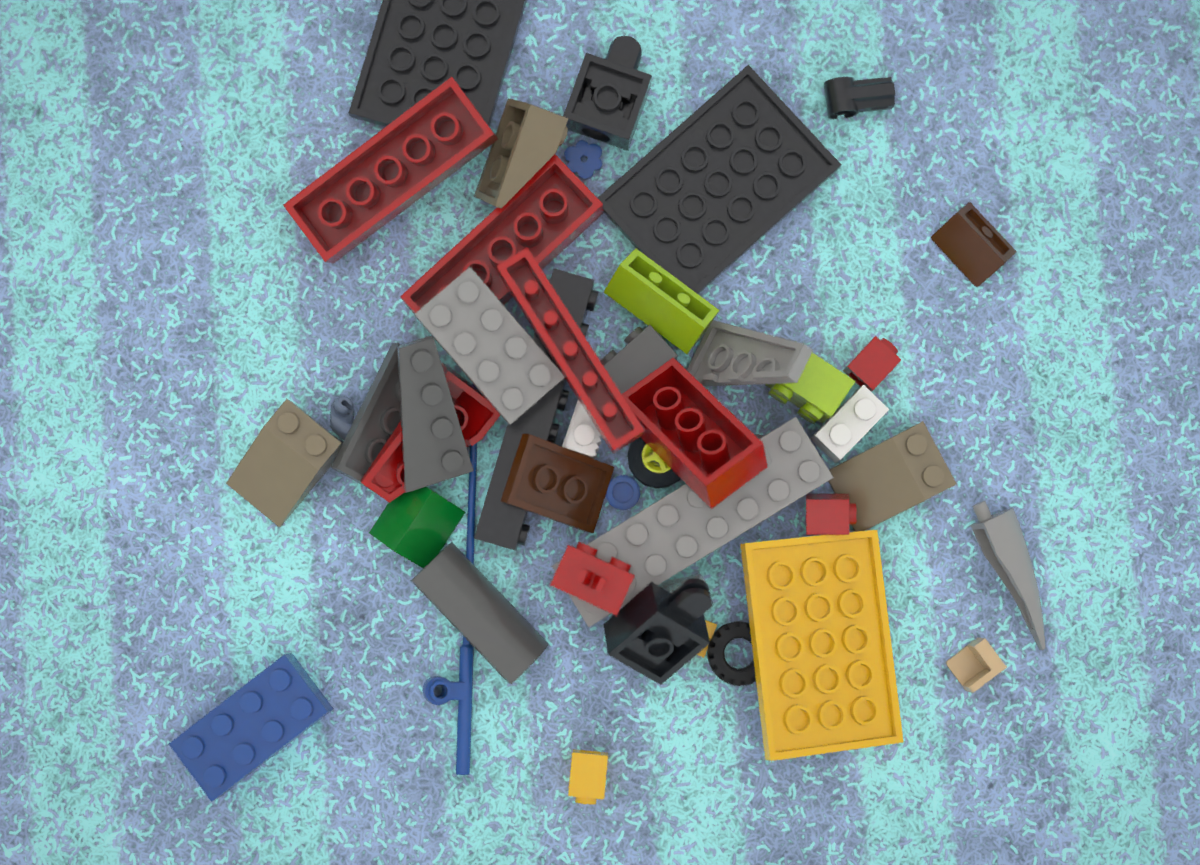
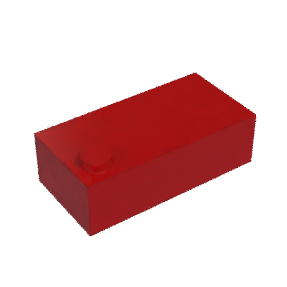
[622,358,768,509]

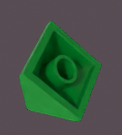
[369,487,466,568]

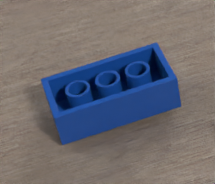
[169,653,334,802]

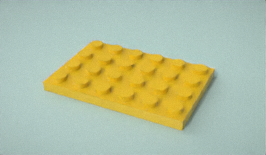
[740,530,904,761]

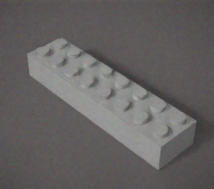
[552,417,834,627]

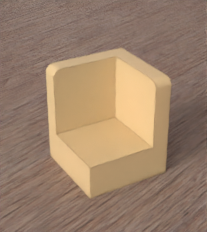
[946,637,1007,693]

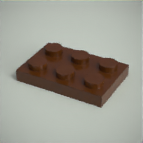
[501,433,614,534]

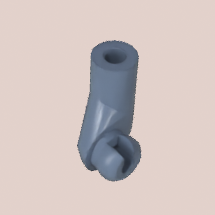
[330,396,353,440]

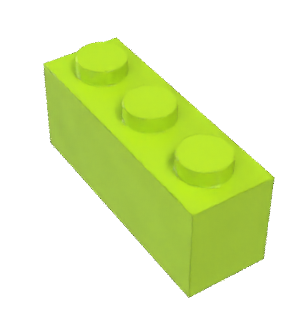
[604,248,720,354]

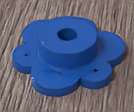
[564,140,602,180]

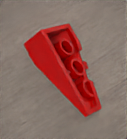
[361,362,500,503]

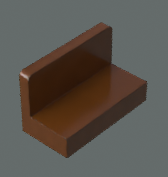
[931,202,1017,287]

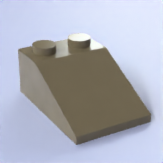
[474,98,568,208]
[226,399,343,527]
[828,422,957,532]

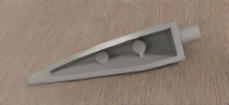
[970,501,1045,650]

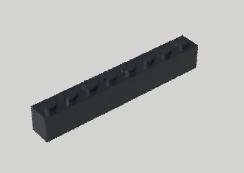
[474,269,599,551]

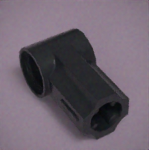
[824,77,895,119]

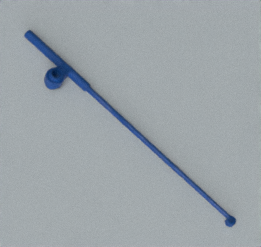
[422,383,478,775]

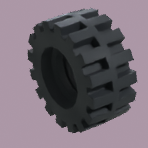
[707,621,756,686]

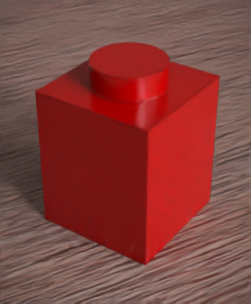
[843,336,902,392]
[806,494,856,535]

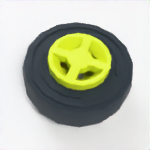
[627,437,681,489]

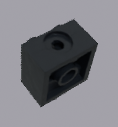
[563,36,652,151]
[603,578,713,685]

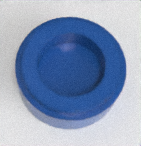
[606,475,640,510]

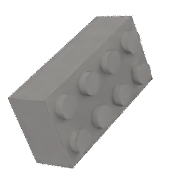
[415,267,565,424]

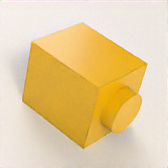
[568,749,608,805]

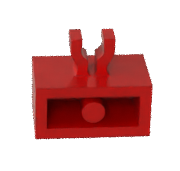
[550,541,635,616]

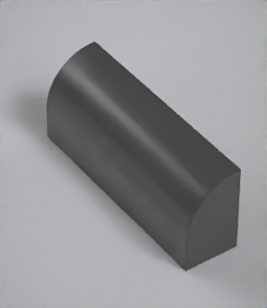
[411,542,549,684]

